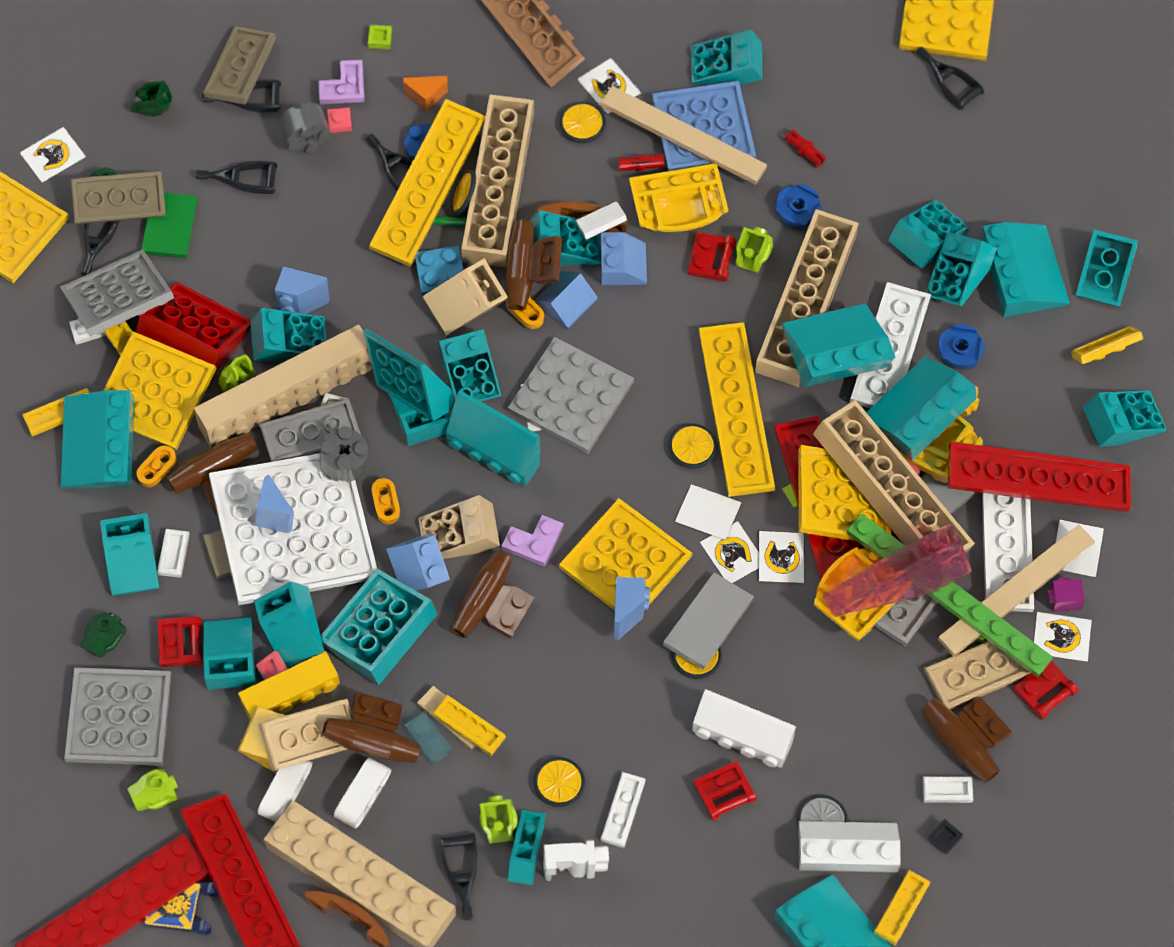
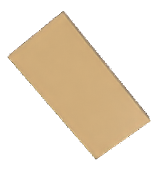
[924,641,1031,710]
[258,699,353,771]

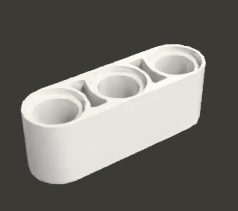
[334,758,391,829]
[258,761,312,822]

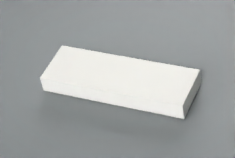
[601,772,646,848]

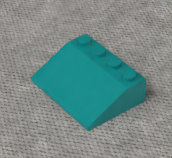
[980,222,1070,317]
[781,304,896,387]
[363,329,454,421]
[866,356,976,461]
[61,390,135,488]
[446,390,540,486]
[321,569,438,686]
[774,875,891,947]

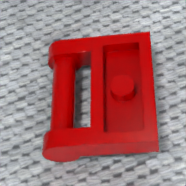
[688,232,737,282]
[158,617,204,668]
[1013,660,1079,720]
[693,761,757,821]

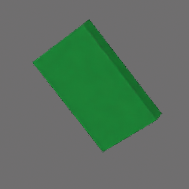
[142,193,198,259]

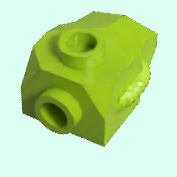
[736,226,773,273]
[218,354,256,392]
[127,769,178,811]
[480,795,518,844]

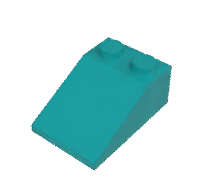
[1076,229,1138,307]

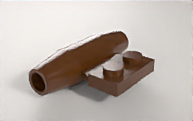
[505,220,562,311]
[167,433,258,515]
[450,550,535,639]
[322,692,421,763]
[921,696,1012,783]

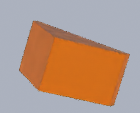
[403,76,448,111]

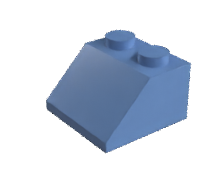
[601,232,647,285]
[275,267,330,314]
[386,532,450,591]
[614,577,650,640]

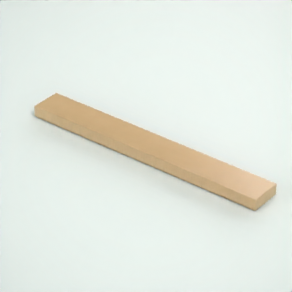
[601,86,767,185]
[938,525,1095,657]

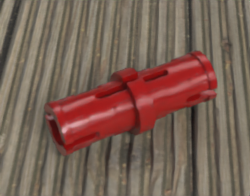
[785,129,827,168]
[618,154,664,172]

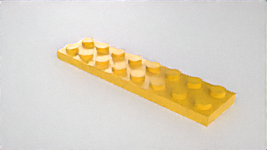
[369,99,486,267]
[699,322,775,497]

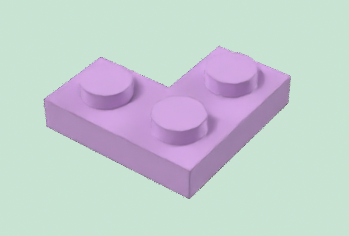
[319,60,364,104]
[502,515,564,567]

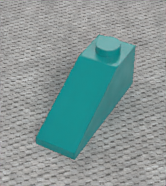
[508,809,546,885]

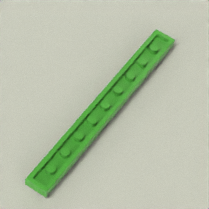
[846,513,1053,678]

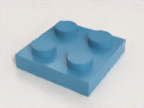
[415,246,464,296]

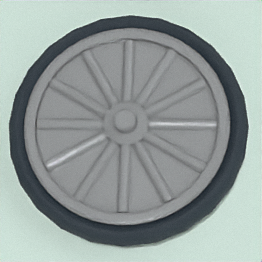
[797,795,848,828]

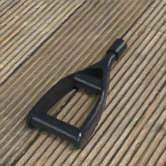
[916,47,984,110]
[202,79,281,112]
[366,134,413,191]
[196,161,278,194]
[81,221,120,276]
[439,832,477,920]

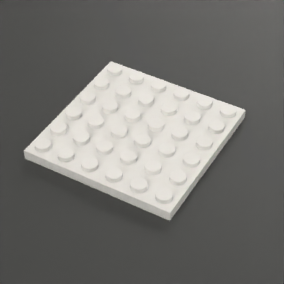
[209,453,377,605]

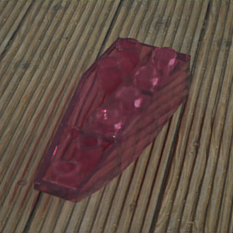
[822,524,972,617]

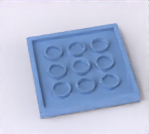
[652,81,756,171]

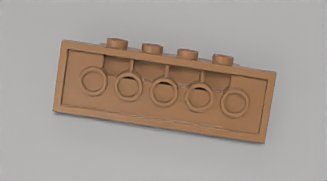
[482,0,585,87]

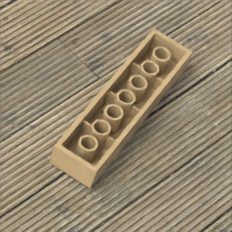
[461,95,534,268]
[755,209,859,387]
[194,324,372,448]
[813,400,975,572]
[264,801,456,947]

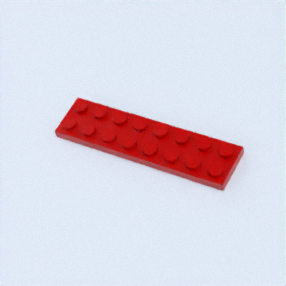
[774,415,861,581]
[948,442,1131,512]
[180,793,300,947]
[16,833,209,947]

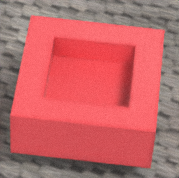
[328,107,352,133]
[256,652,288,680]

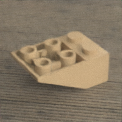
[423,258,508,336]
[418,495,500,559]

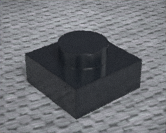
[928,819,963,855]

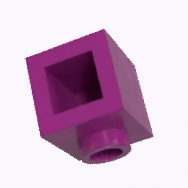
[1047,577,1085,612]

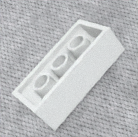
[692,689,796,768]
[799,821,900,872]

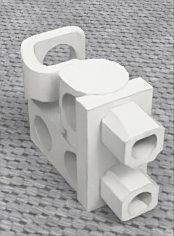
[544,840,609,881]

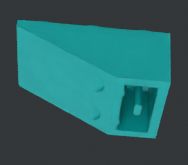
[691,30,762,85]
[888,200,969,268]
[529,210,601,266]
[926,232,997,306]
[250,308,327,364]
[437,329,502,402]
[1083,390,1167,447]
[388,393,450,447]
[100,513,159,596]
[254,581,324,669]
[204,618,256,690]

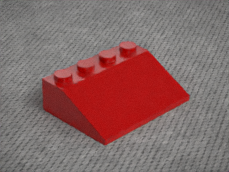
[136,282,251,374]

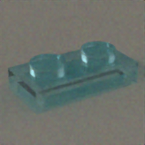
[405,711,453,765]

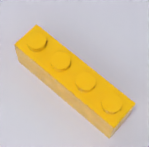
[238,651,340,720]

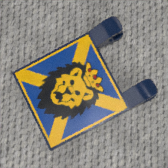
[144,883,218,935]

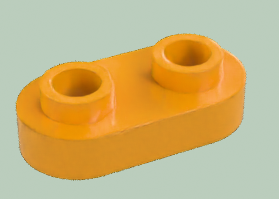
[506,297,544,329]
[137,446,177,488]
[372,478,400,524]

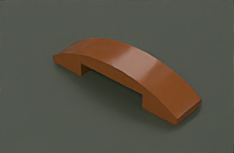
[537,201,627,233]
[304,891,391,947]

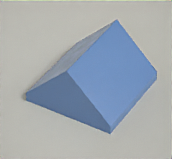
[534,271,598,330]
[255,475,294,533]

